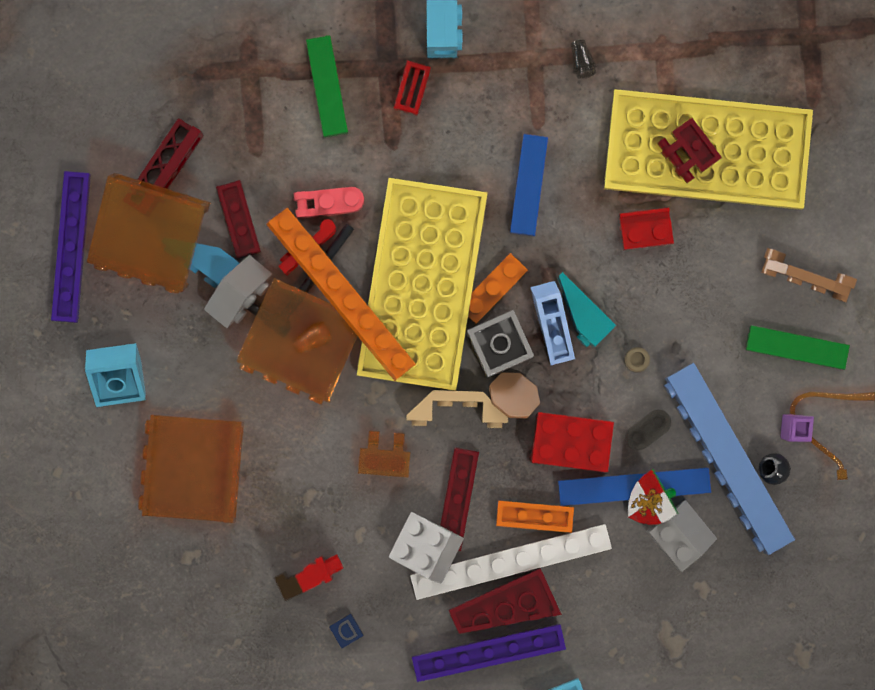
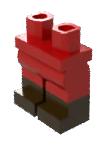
[274,554,344,601]

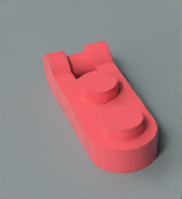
[293,187,364,219]

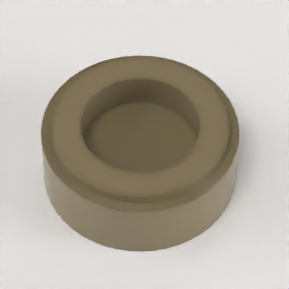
[624,347,650,373]

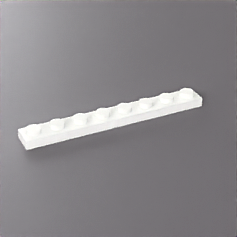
[410,524,612,600]

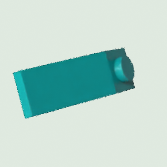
[557,272,616,348]

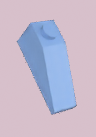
[531,281,575,365]

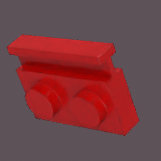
[619,208,674,250]

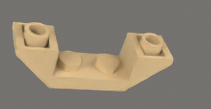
[407,390,508,428]

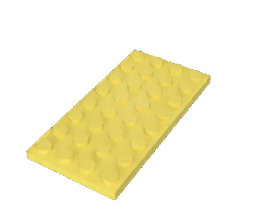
[604,89,813,210]
[357,178,488,391]

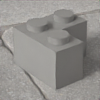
[204,255,272,328]

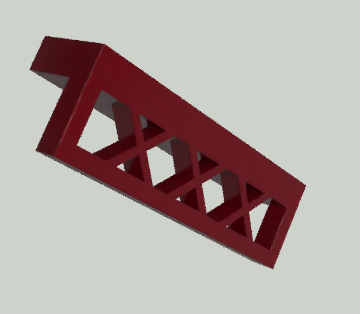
[123,118,204,217]

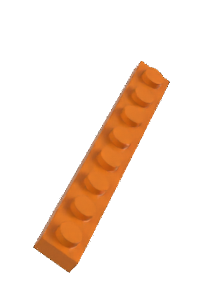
[267,207,415,381]

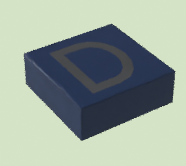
[329,614,364,648]

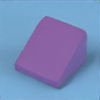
[781,414,814,442]

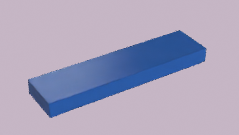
[510,134,548,236]

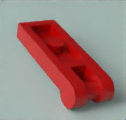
[279,219,336,276]

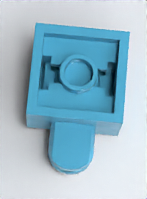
[427,0,463,58]

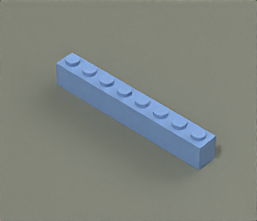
[664,363,795,555]

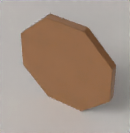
[489,372,540,418]

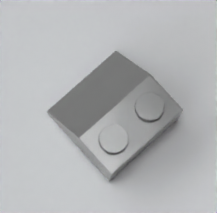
[646,499,717,572]

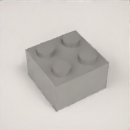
[467,310,534,378]
[389,512,464,584]

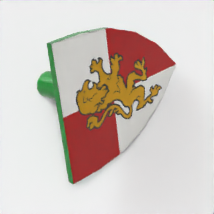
[628,469,679,525]

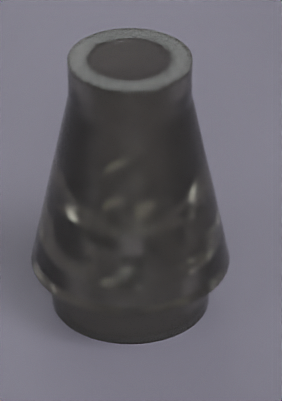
[571,40,597,79]

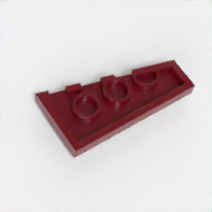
[448,568,562,634]

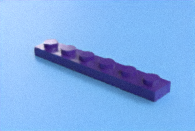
[51,171,91,323]
[412,624,566,682]

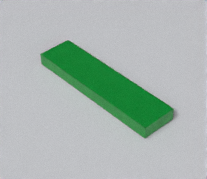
[306,35,348,138]
[745,325,850,370]

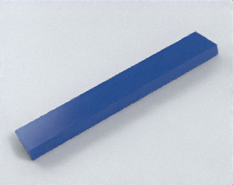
[558,468,711,506]

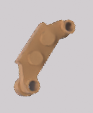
[761,248,857,302]

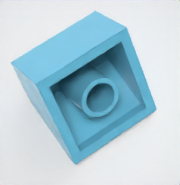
[85,343,146,407]

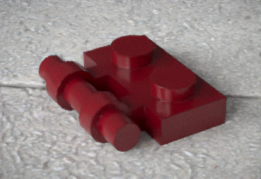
[657,118,722,183]

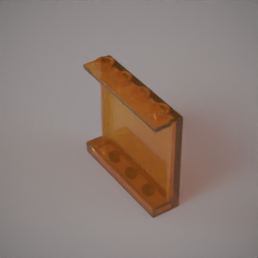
[87,173,210,293]
[236,278,357,405]
[138,415,244,523]

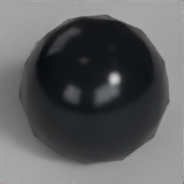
[758,453,791,485]

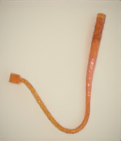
[790,392,875,480]

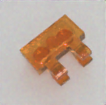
[358,431,411,478]

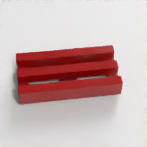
[394,60,431,116]

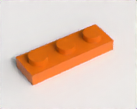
[468,253,528,324]
[496,500,574,533]

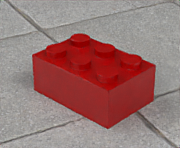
[531,412,614,472]

